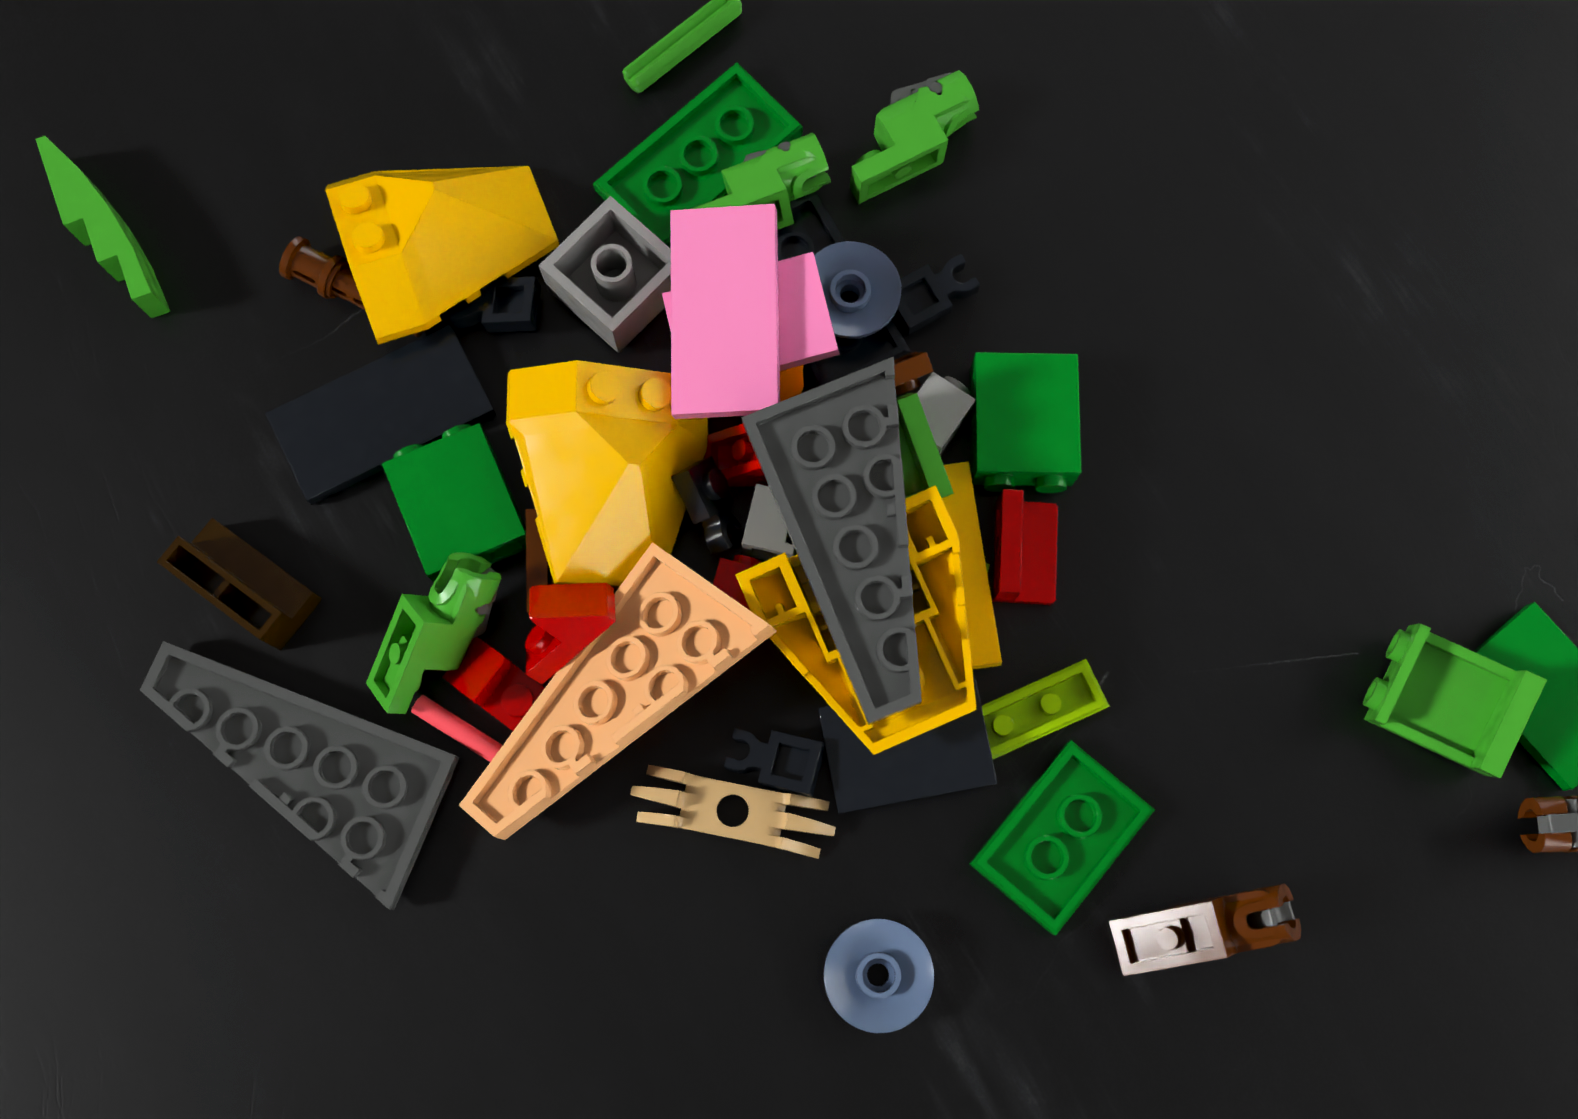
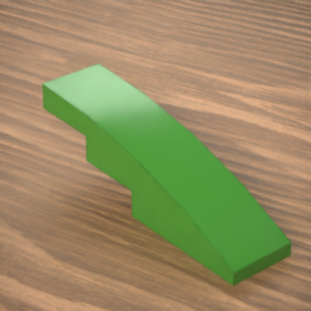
[35,136,171,318]

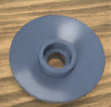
[814,241,901,339]
[824,919,934,1033]

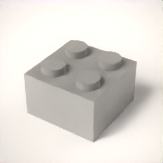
[539,196,671,353]

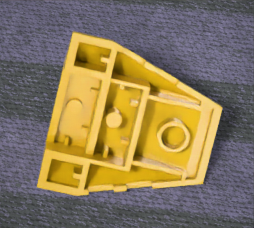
[325,166,559,345]
[506,360,708,589]
[735,485,977,755]

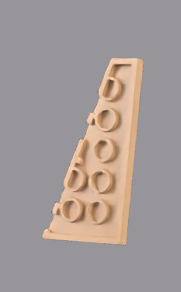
[459,542,777,840]

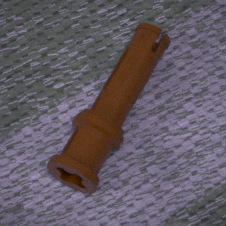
[279,236,426,337]

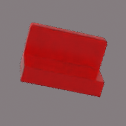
[992,489,1058,605]

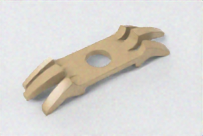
[630,765,836,859]

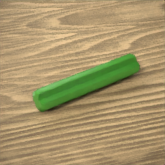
[622,0,742,93]

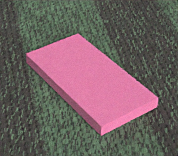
[670,203,780,419]

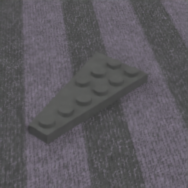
[741,356,922,725]
[140,641,460,910]

